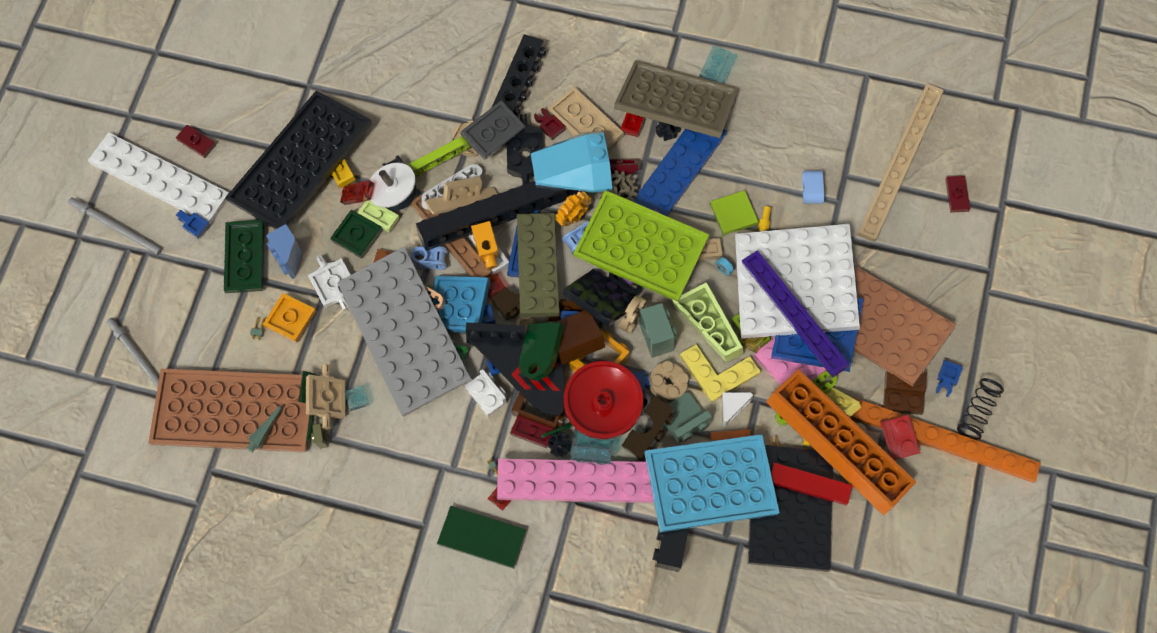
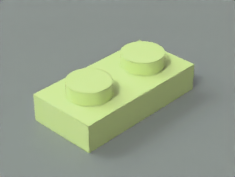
[357,198,400,233]

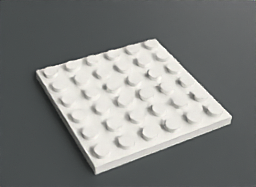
[735,224,860,338]

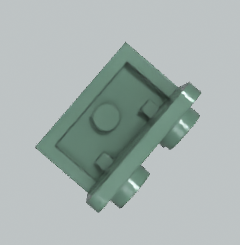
[666,393,712,444]

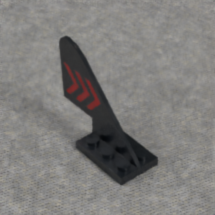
[466,322,564,417]

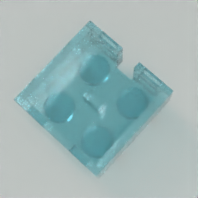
[570,429,614,465]

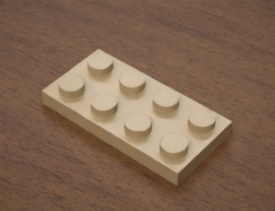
[547,87,624,150]

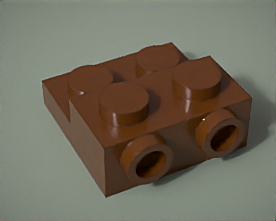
[883,371,927,415]

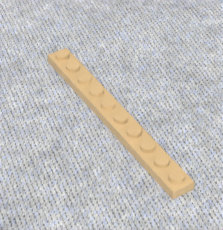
[857,83,944,242]

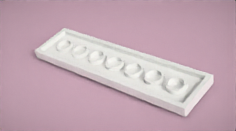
[88,132,229,225]

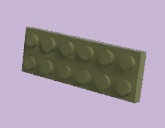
[517,213,559,317]

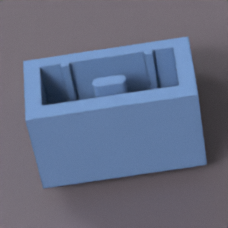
[266,224,302,279]

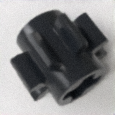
[656,122,678,141]
[548,432,572,457]

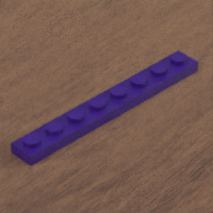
[742,250,849,378]

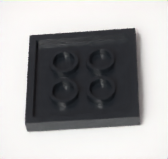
[562,269,634,327]

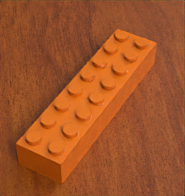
[766,369,916,516]

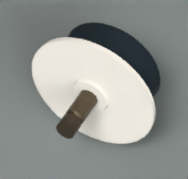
[367,163,417,211]

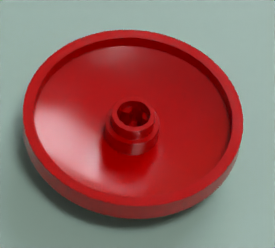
[564,361,643,440]

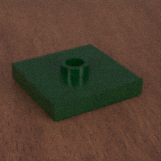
[330,210,383,259]

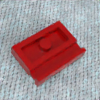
[880,415,920,460]

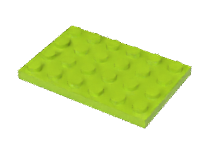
[573,190,709,302]

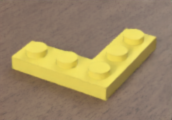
[680,345,761,403]

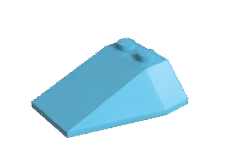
[531,130,612,193]

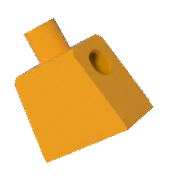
[471,221,499,270]

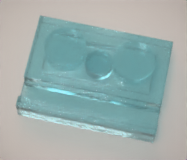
[700,46,737,84]

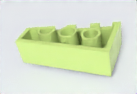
[672,282,744,363]

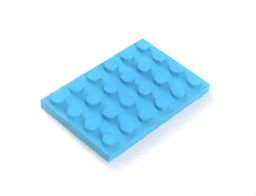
[644,435,779,533]

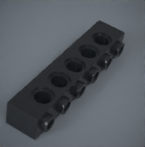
[491,34,546,117]

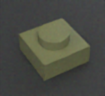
[311,423,328,449]

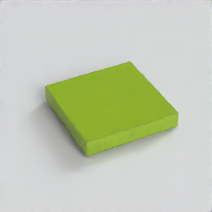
[710,190,758,236]

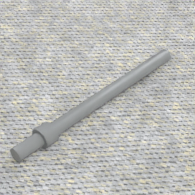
[68,197,162,255]
[106,318,159,388]

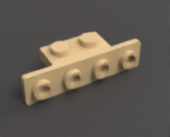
[426,176,497,215]

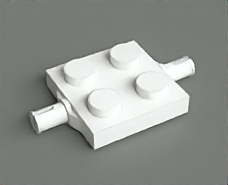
[308,255,350,311]

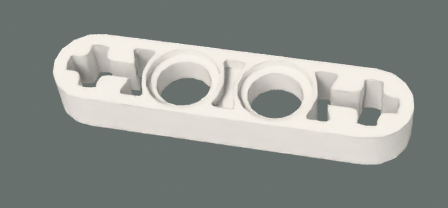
[421,164,482,210]

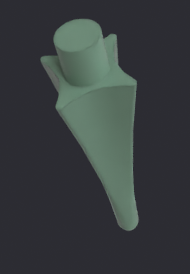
[246,406,282,453]

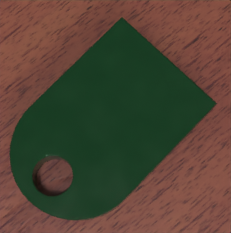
[519,323,564,381]

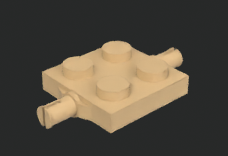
[306,364,345,430]

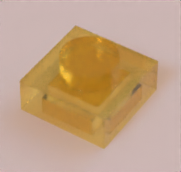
[740,337,767,353]

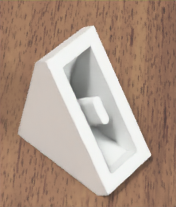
[721,393,753,427]

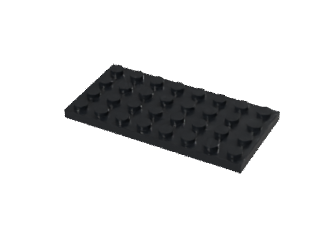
[225,90,373,230]

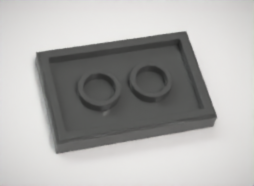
[460,100,526,160]

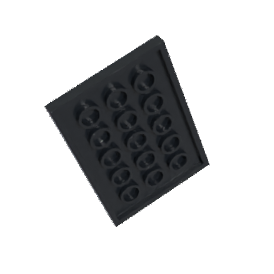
[747,445,833,572]

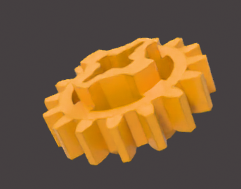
[555,191,591,227]

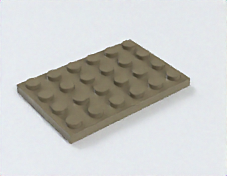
[614,60,738,138]

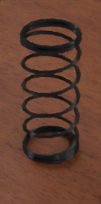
[957,378,1004,441]

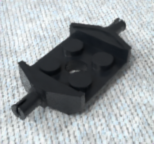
[506,114,543,185]

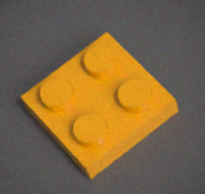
[263,293,316,343]

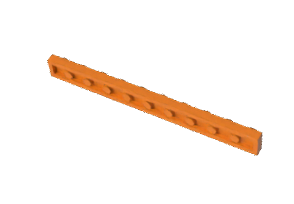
[848,395,1041,483]

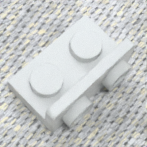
[465,369,507,417]

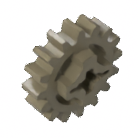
[597,170,638,202]

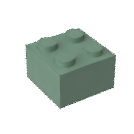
[639,303,677,358]

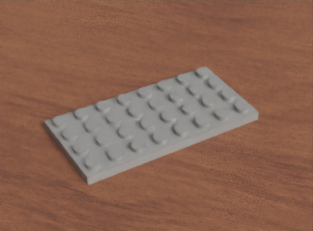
[337,247,472,417]

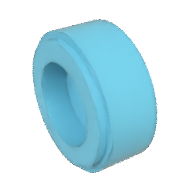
[715,257,734,276]

